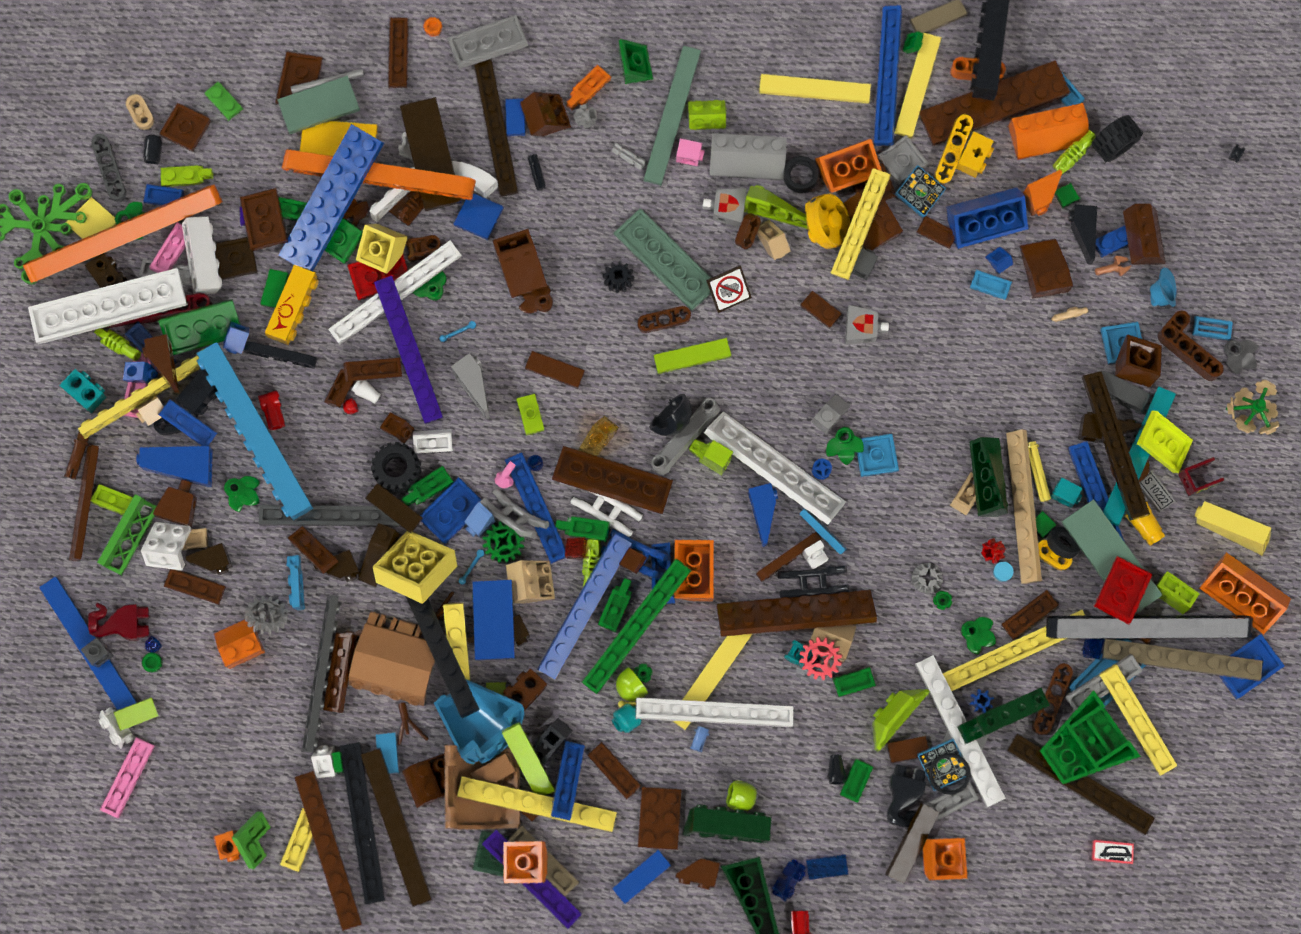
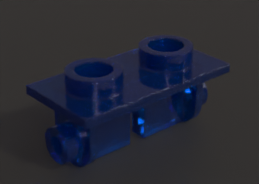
[1081,638,1105,659]
[772,859,806,902]

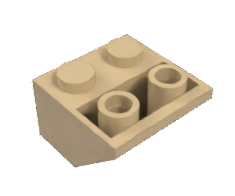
[506,560,555,604]

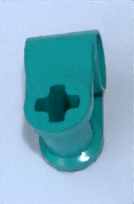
[784,640,822,671]

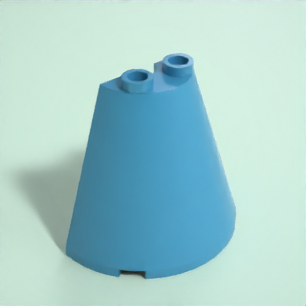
[434,679,524,764]

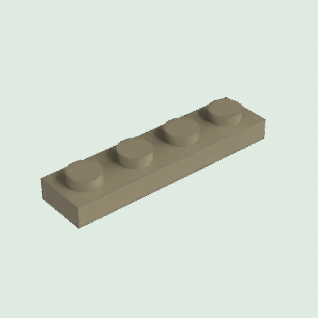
[508,826,579,897]

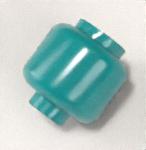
[612,704,641,733]

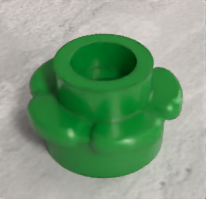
[933,591,952,610]
[633,664,653,683]

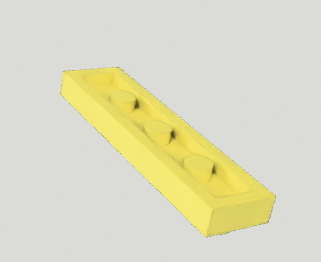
[443,603,471,681]

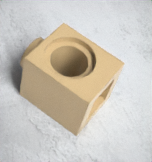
[136,395,164,426]

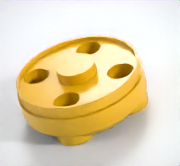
[805,194,850,249]

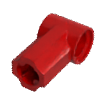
[258,390,286,431]
[790,911,811,934]

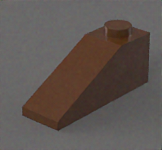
[142,334,179,393]

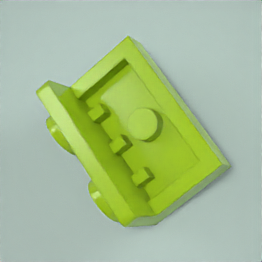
[688,100,726,130]

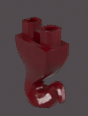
[88,603,149,641]

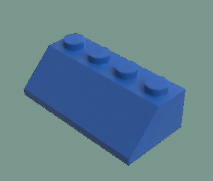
[946,187,1028,248]

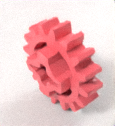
[799,636,843,680]

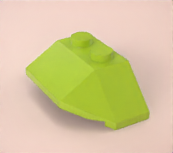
[872,689,930,752]

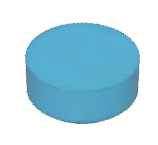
[993,562,1014,582]

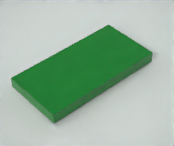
[158,299,241,355]

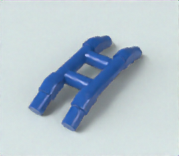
[601,529,668,578]

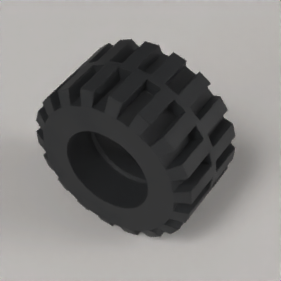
[1091,115,1143,162]
[371,442,422,494]

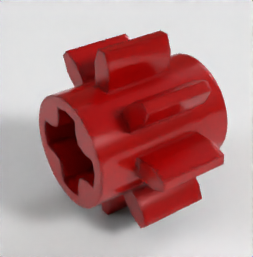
[981,538,1006,564]

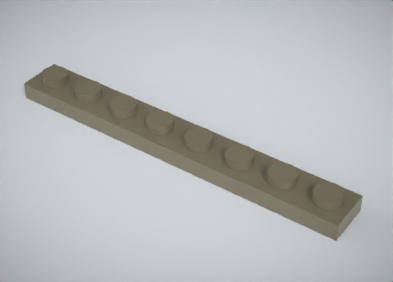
[1102,639,1262,681]

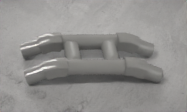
[480,488,549,539]

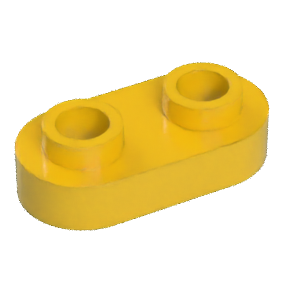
[1038,540,1072,571]

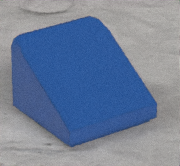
[985,247,1013,274]

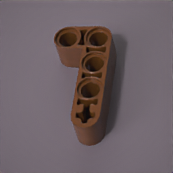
[1158,310,1224,381]

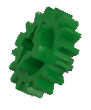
[483,522,525,564]

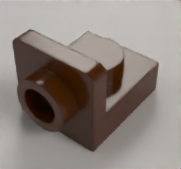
[380,412,414,444]

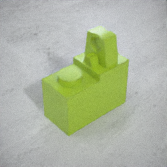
[689,439,733,476]

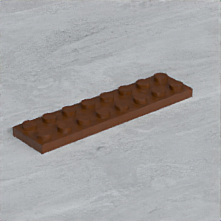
[919,60,1070,146]
[717,590,877,636]

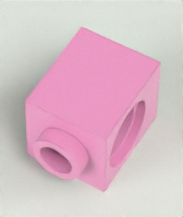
[676,139,705,166]

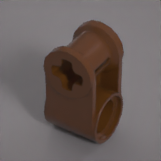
[405,235,442,262]

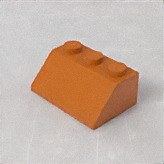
[815,139,882,193]
[674,540,714,602]

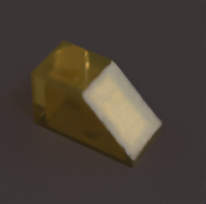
[578,416,619,457]

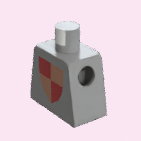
[703,188,746,228]
[845,305,889,345]

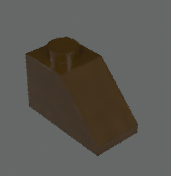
[185,543,233,575]
[313,550,360,582]

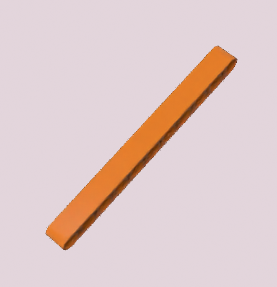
[282,150,476,200]
[22,184,223,283]

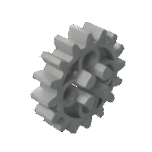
[245,596,288,635]

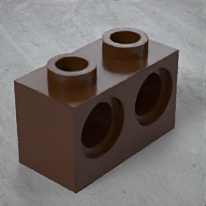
[503,668,548,711]

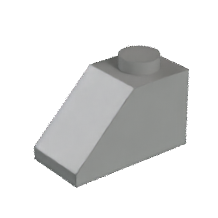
[812,394,851,435]

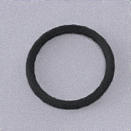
[929,753,971,795]

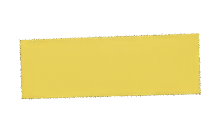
[280,808,313,872]

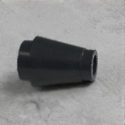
[827,754,847,785]

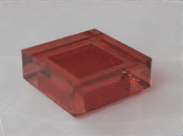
[565,537,587,559]

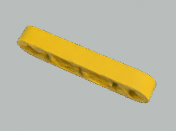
[934,114,973,184]

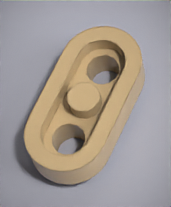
[126,94,154,130]

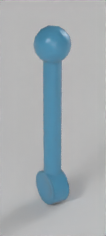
[439,321,476,342]
[458,550,484,585]

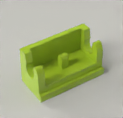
[1156,571,1200,614]

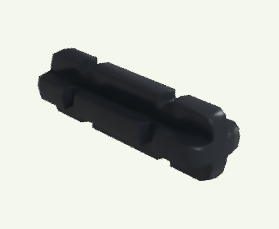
[528,154,546,190]

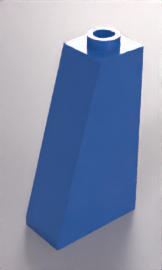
[136,446,213,487]

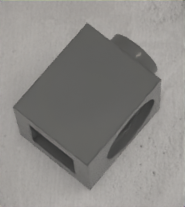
[852,249,878,281]
[81,638,114,668]

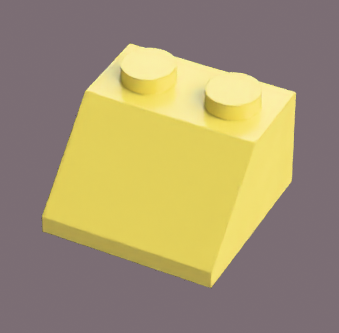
[356,224,408,273]

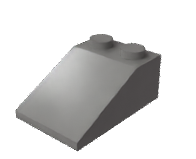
[451,353,490,420]

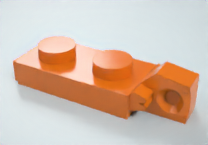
[567,65,611,110]

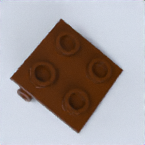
[389,188,424,227]

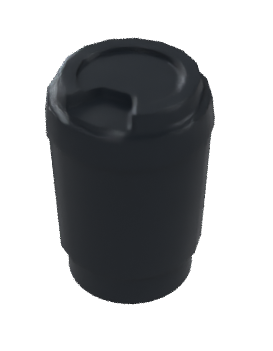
[143,135,162,164]

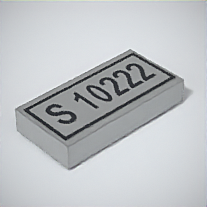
[1140,471,1175,513]

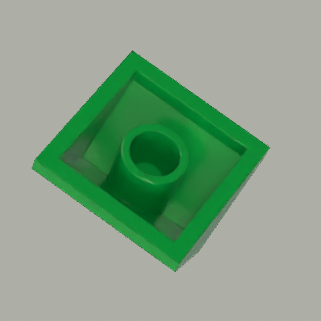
[619,39,653,84]

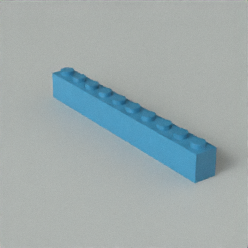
[196,342,313,520]

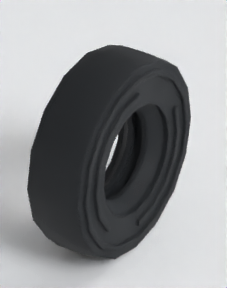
[1047,526,1081,559]

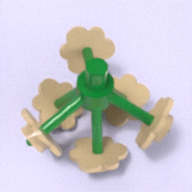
[1226,380,1280,435]

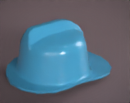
[1150,268,1177,307]

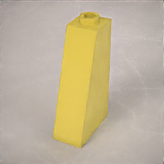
[1195,501,1271,556]

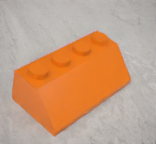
[1008,103,1089,160]
[1199,552,1291,635]

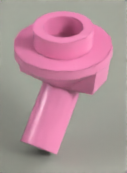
[495,461,516,488]

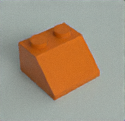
[214,620,265,669]

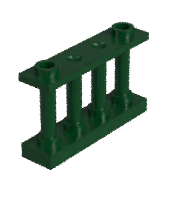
[957,688,1050,745]

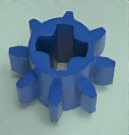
[969,689,994,713]

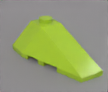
[744,185,808,229]

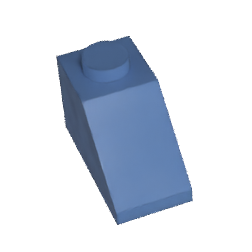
[464,502,495,538]

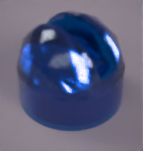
[527,455,543,472]
[145,636,162,653]

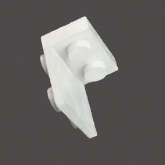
[141,522,191,570]

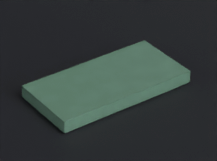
[277,76,360,134]

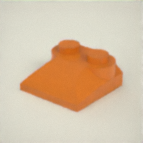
[923,838,967,880]
[504,841,547,883]

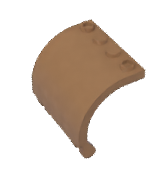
[445,745,520,830]

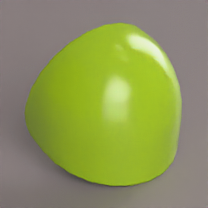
[616,667,648,702]

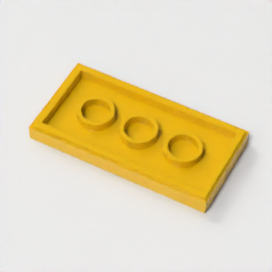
[300,121,378,156]

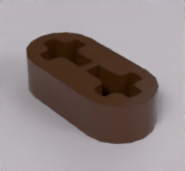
[735,213,761,249]

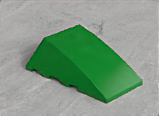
[1040,690,1141,784]

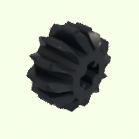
[603,261,635,294]

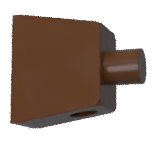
[153,479,197,527]

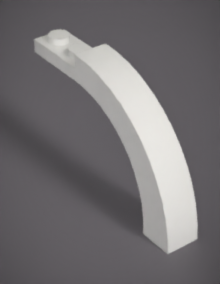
[370,161,498,223]

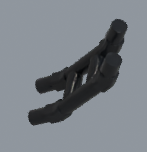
[777,565,850,598]

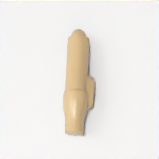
[1052,307,1088,322]

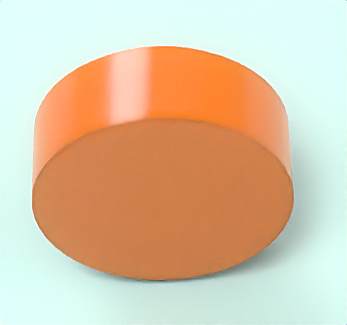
[424,17,442,36]

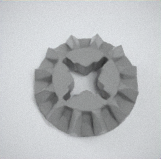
[912,563,943,594]

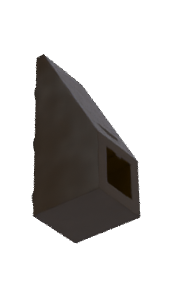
[1078,412,1142,443]

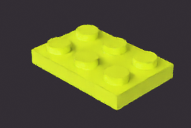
[1137,411,1193,473]

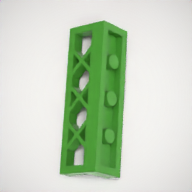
[97,494,157,576]

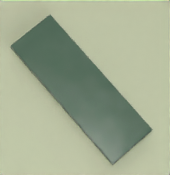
[614,208,711,311]
[1061,499,1162,614]

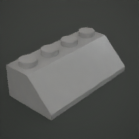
[709,133,787,180]

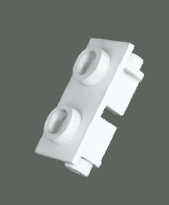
[99,707,133,749]

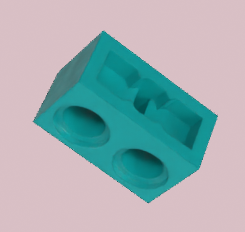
[59,369,107,414]

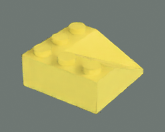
[373,531,457,604]

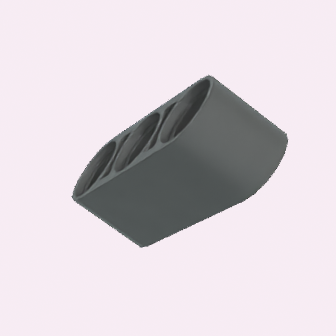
[1102,371,1150,413]

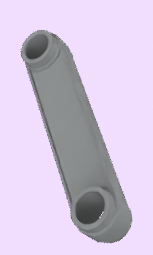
[651,398,720,475]

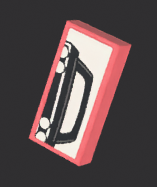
[1092,840,1134,864]

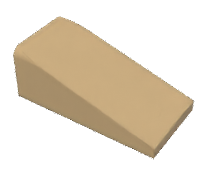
[950,472,976,515]

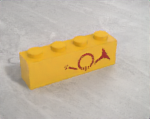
[265,265,319,345]

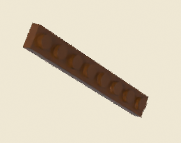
[294,771,362,931]

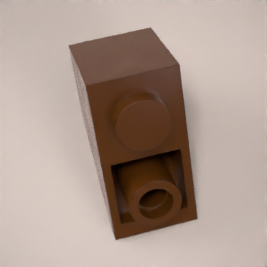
[675,858,720,890]

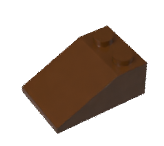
[1020,239,1073,299]

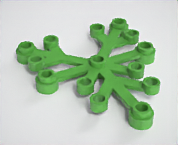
[0,183,92,285]

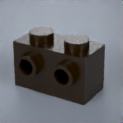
[85,253,127,288]

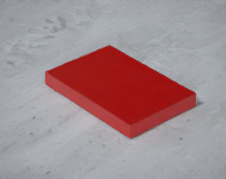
[347,255,408,301]
[1094,556,1153,625]

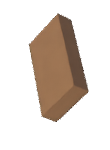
[471,753,516,784]

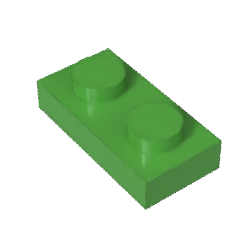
[204,82,243,121]

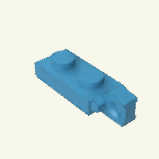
[286,555,305,610]

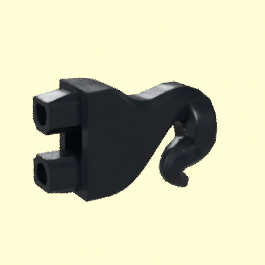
[887,764,927,828]

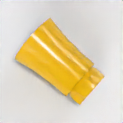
[1124,501,1165,546]

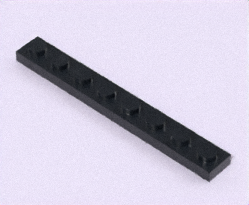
[405,596,480,719]
[340,742,386,905]

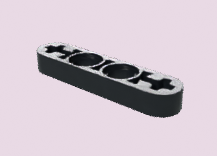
[243,341,317,369]

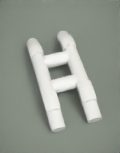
[571,492,643,537]

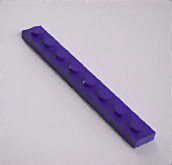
[374,276,443,424]

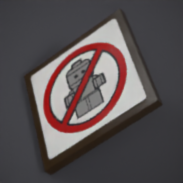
[706,265,752,313]

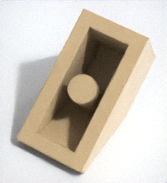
[757,220,791,260]

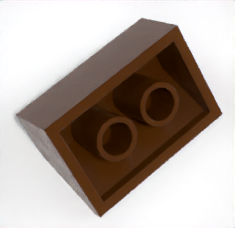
[843,189,903,251]
[1123,204,1166,265]

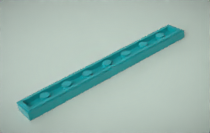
[1103,386,1176,527]

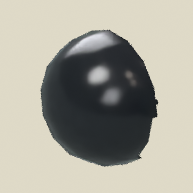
[649,394,692,436]

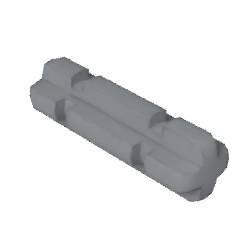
[612,143,646,170]

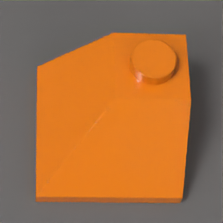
[1023,169,1063,216]

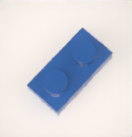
[1096,225,1128,258]

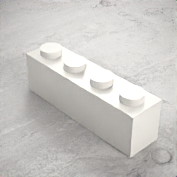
[182,217,222,295]

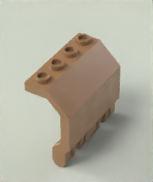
[349,611,446,706]

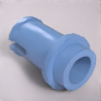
[690,726,710,752]

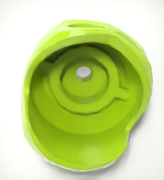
[726,781,757,811]

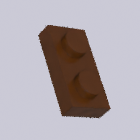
[800,291,842,329]
[324,369,354,408]

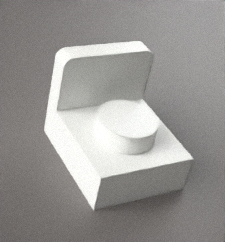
[802,540,828,569]
[311,745,337,778]

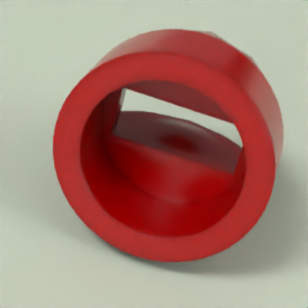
[343,398,359,414]

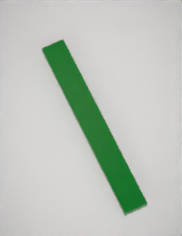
[582,558,692,694]

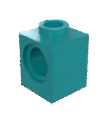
[1050,478,1082,508]

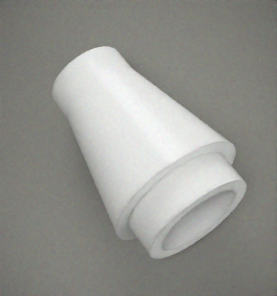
[352,380,381,404]

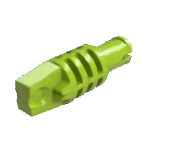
[1053,130,1096,174]
[94,328,141,361]
[582,539,601,587]

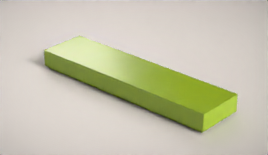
[653,338,731,374]
[502,722,555,796]

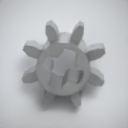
[574,104,597,129]

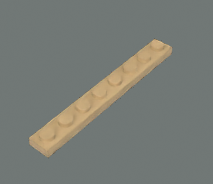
[1006,429,1042,584]

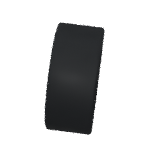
[784,156,819,193]

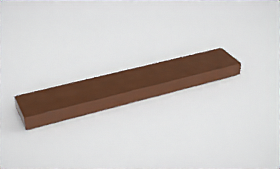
[69,445,99,561]

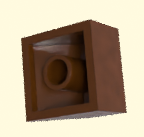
[1115,334,1162,388]

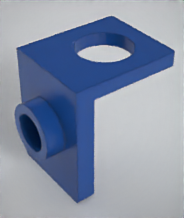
[123,362,158,384]

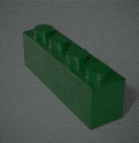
[969,437,1008,517]
[683,804,772,843]
[721,857,779,934]

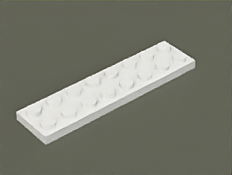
[28,268,187,345]
[704,411,846,525]

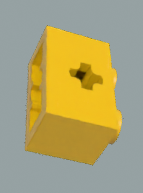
[956,132,994,178]

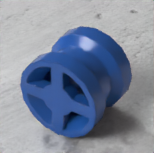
[812,458,832,480]

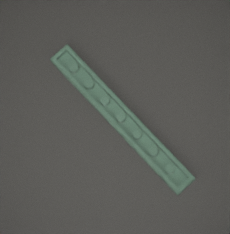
[644,46,701,186]

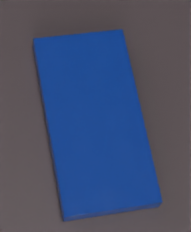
[472,580,515,660]

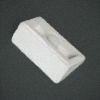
[413,429,453,453]

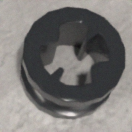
[1229,144,1245,163]

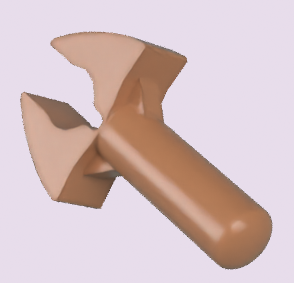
[1095,256,1131,277]

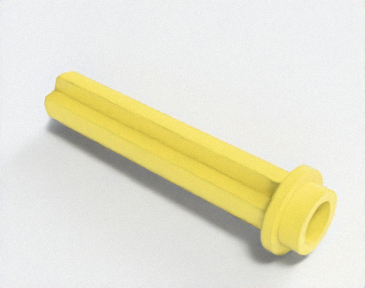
[1028,441,1051,502]

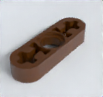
[637,306,691,333]

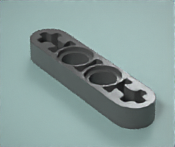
[91,134,126,202]

